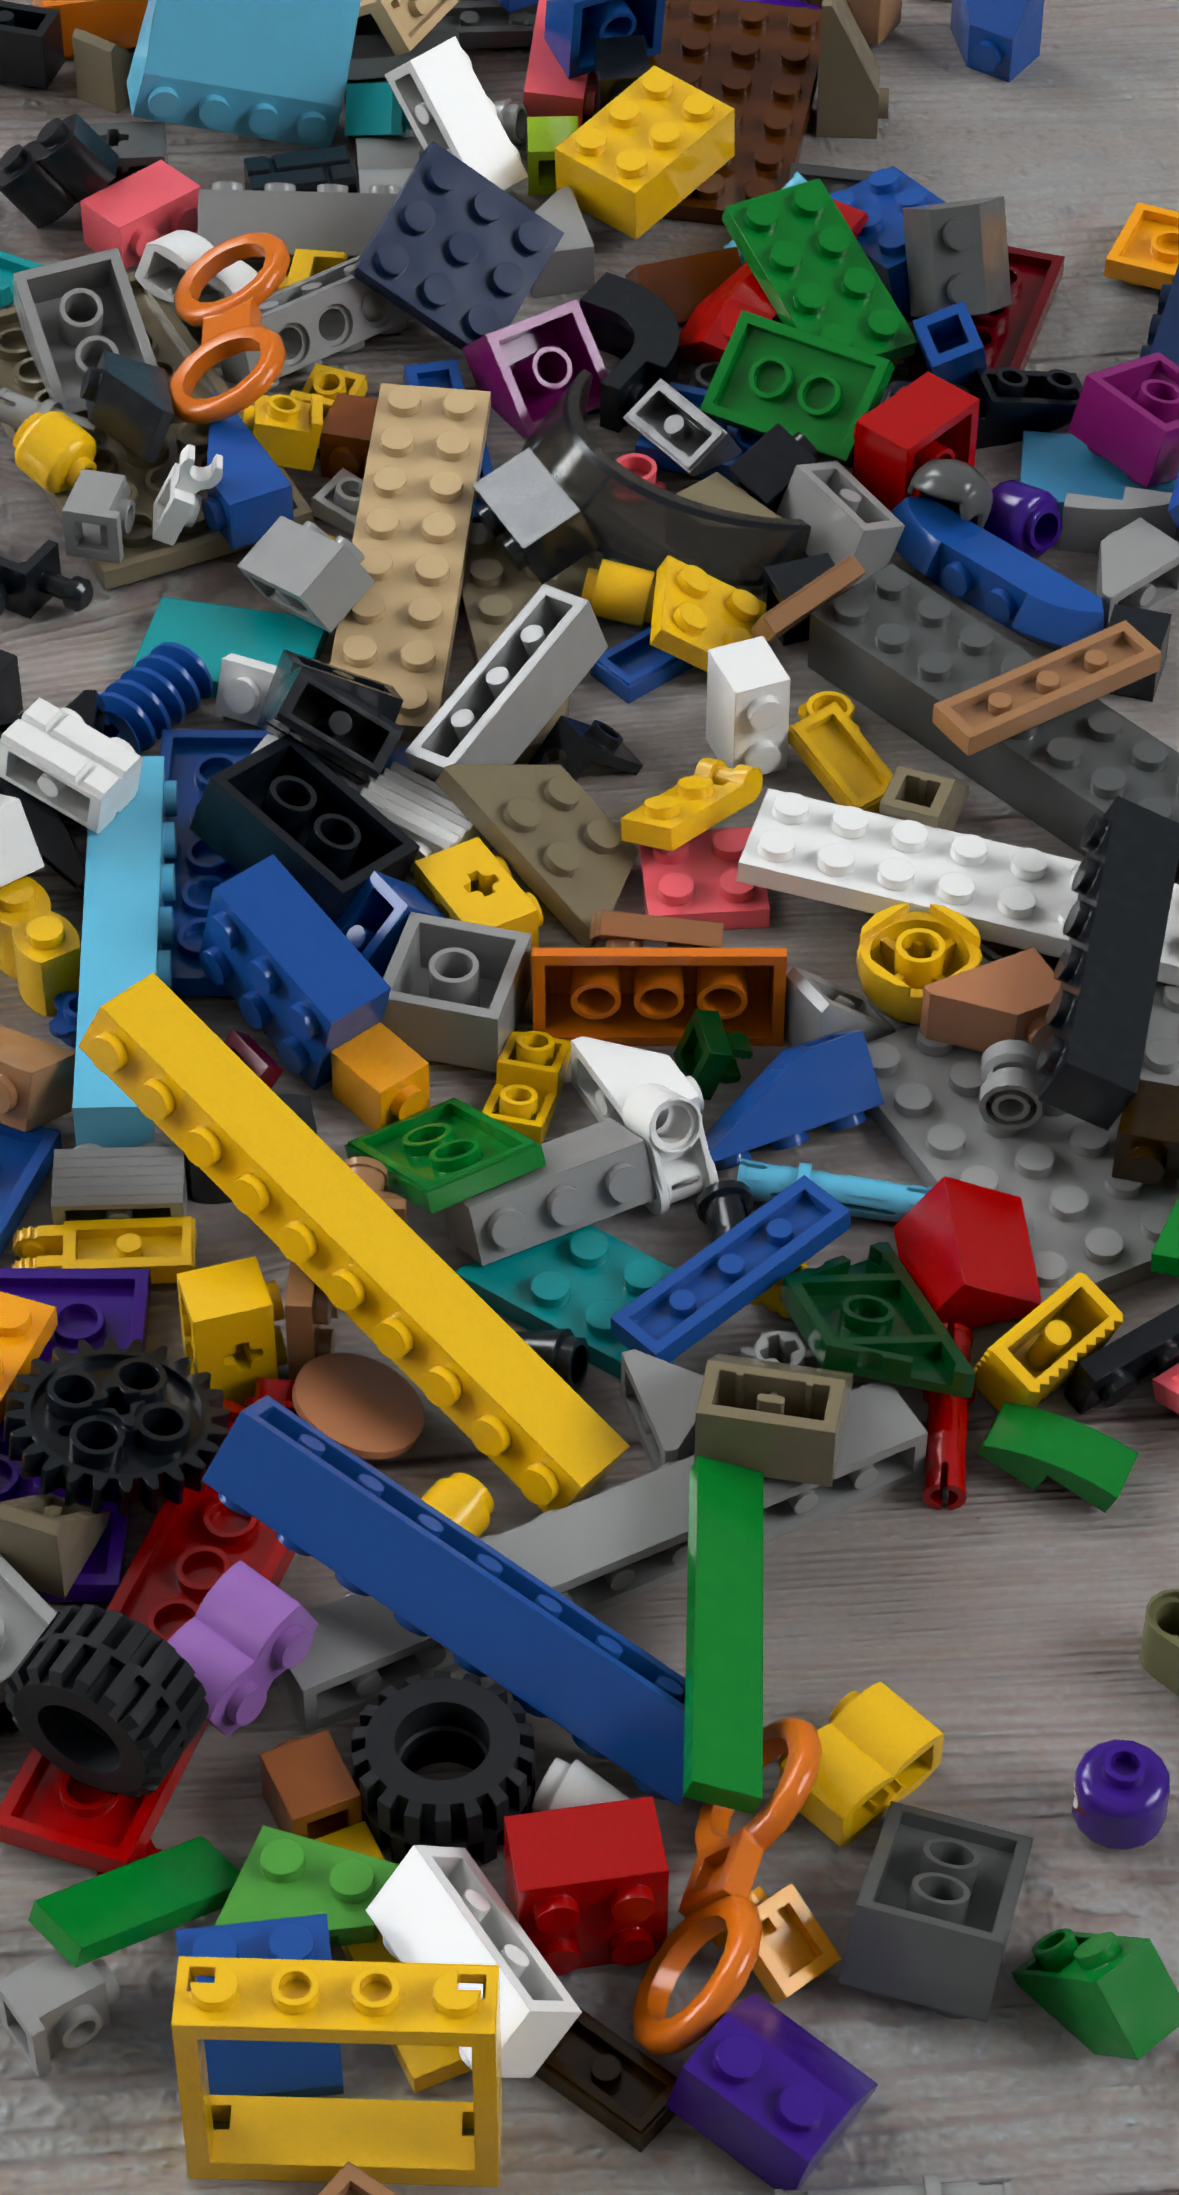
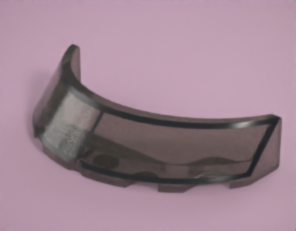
[522,369,811,596]

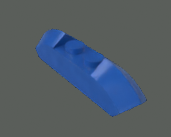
[891,497,1104,651]

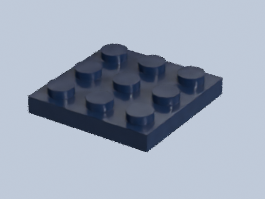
[350,141,564,351]

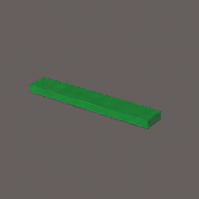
[683,1455,764,1815]

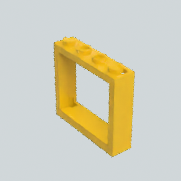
[171,1956,502,2187]

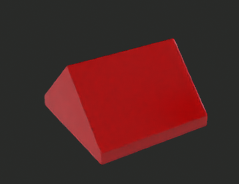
[893,1176,1043,1334]

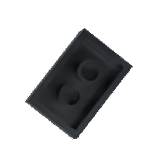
[189,733,420,924]

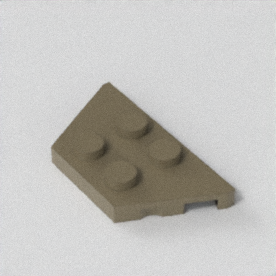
[435,764,639,948]

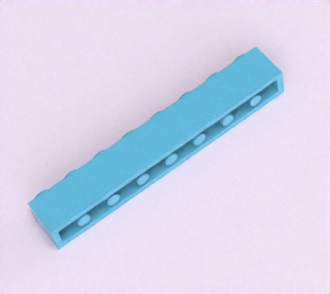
[72,756,178,1148]

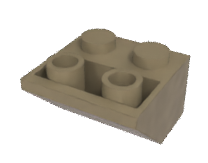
[694,1354,853,1487]

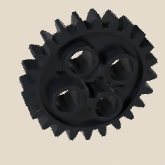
[3,1337,230,1516]

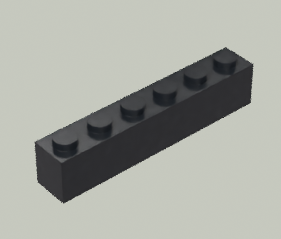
[1036,796,1179,1131]

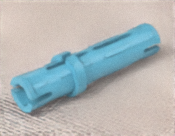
[737,1158,933,1222]

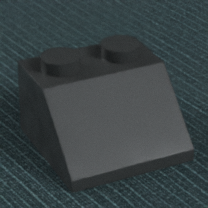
[902,196,1012,318]

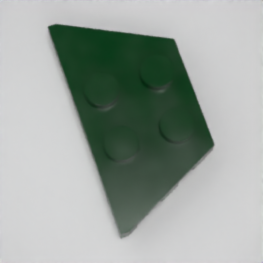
[780,1242,976,1398]

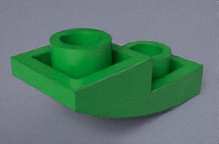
[977,1402,1139,1513]

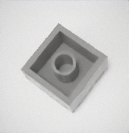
[382,912,532,1073]

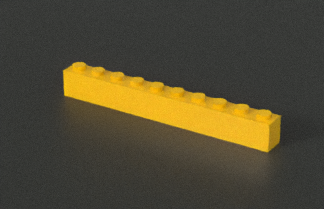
[78,972,630,1512]

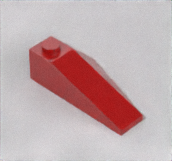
[679,199,869,366]

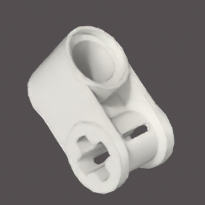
[622,1083,719,1216]

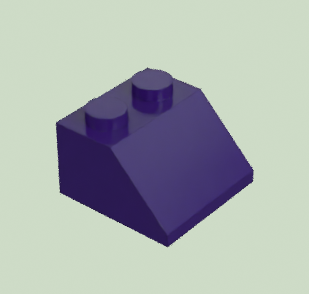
[665,1992,878,2191]

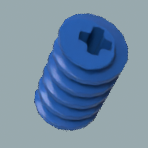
[99,642,213,755]

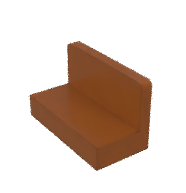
[625,246,742,324]

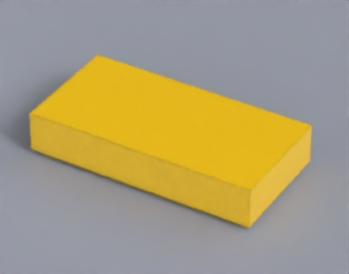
[788,701,894,813]

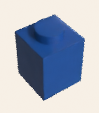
[913,301,987,385]

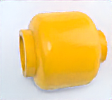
[13,411,97,494]

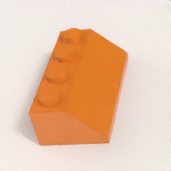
[532,947,787,1046]

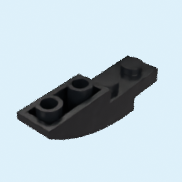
[879,367,1083,449]

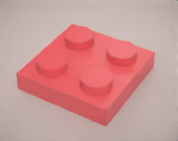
[637,827,770,930]

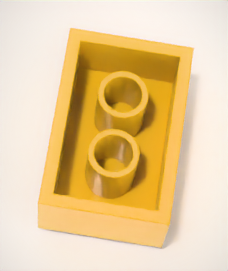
[554,65,735,240]

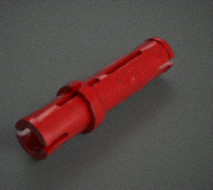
[922,1323,976,1511]

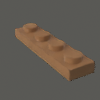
[932,620,1162,756]

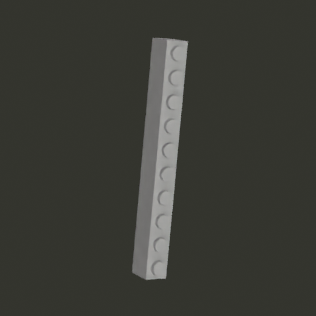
[274,1380,928,1734]

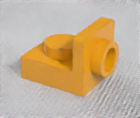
[712,1883,842,2004]

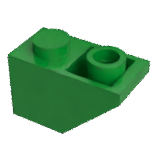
[1011,1928,1179,2060]

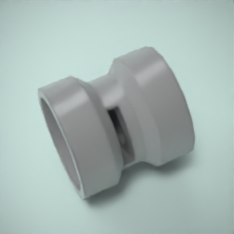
[979,1039,1043,1130]

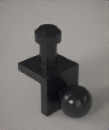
[0,540,93,619]

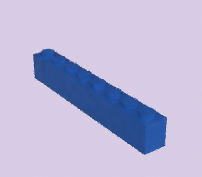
[201,1395,686,1806]

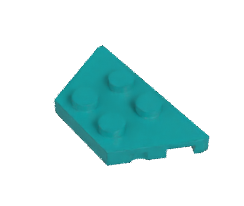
[456,1224,675,1380]

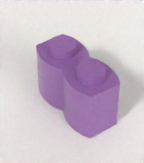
[168,1560,318,1737]

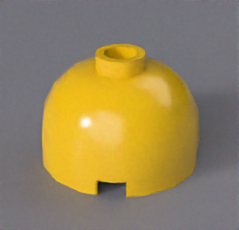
[856,903,983,1025]

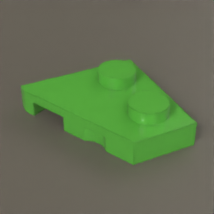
[214,1825,399,1946]

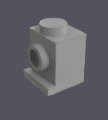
[62,469,135,563]
[0,1949,121,2078]

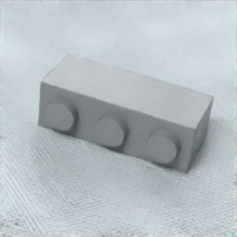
[443,1118,657,1266]

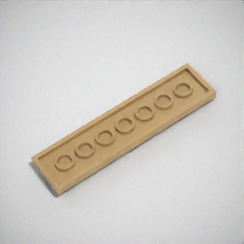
[330,383,491,741]

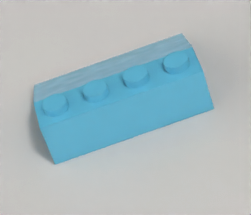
[126,0,361,149]

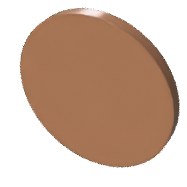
[292,1353,425,1459]

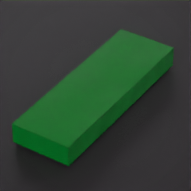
[28,1836,240,1968]

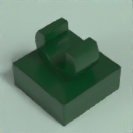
[673,1009,753,1100]

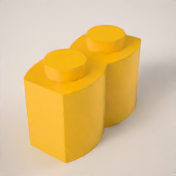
[0,876,81,1017]
[779,1682,944,1848]

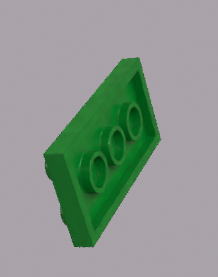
[722,178,918,362]

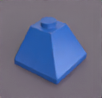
[950,0,1044,82]

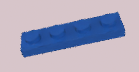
[610,1175,851,1363]

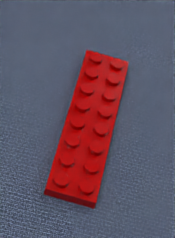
[0,1399,295,1873]

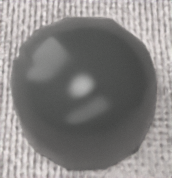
[907,459,993,528]

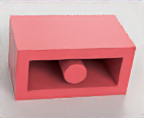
[80,160,201,270]

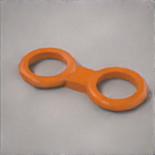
[169,232,291,424]
[631,1717,822,2056]

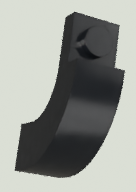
[580,272,679,433]

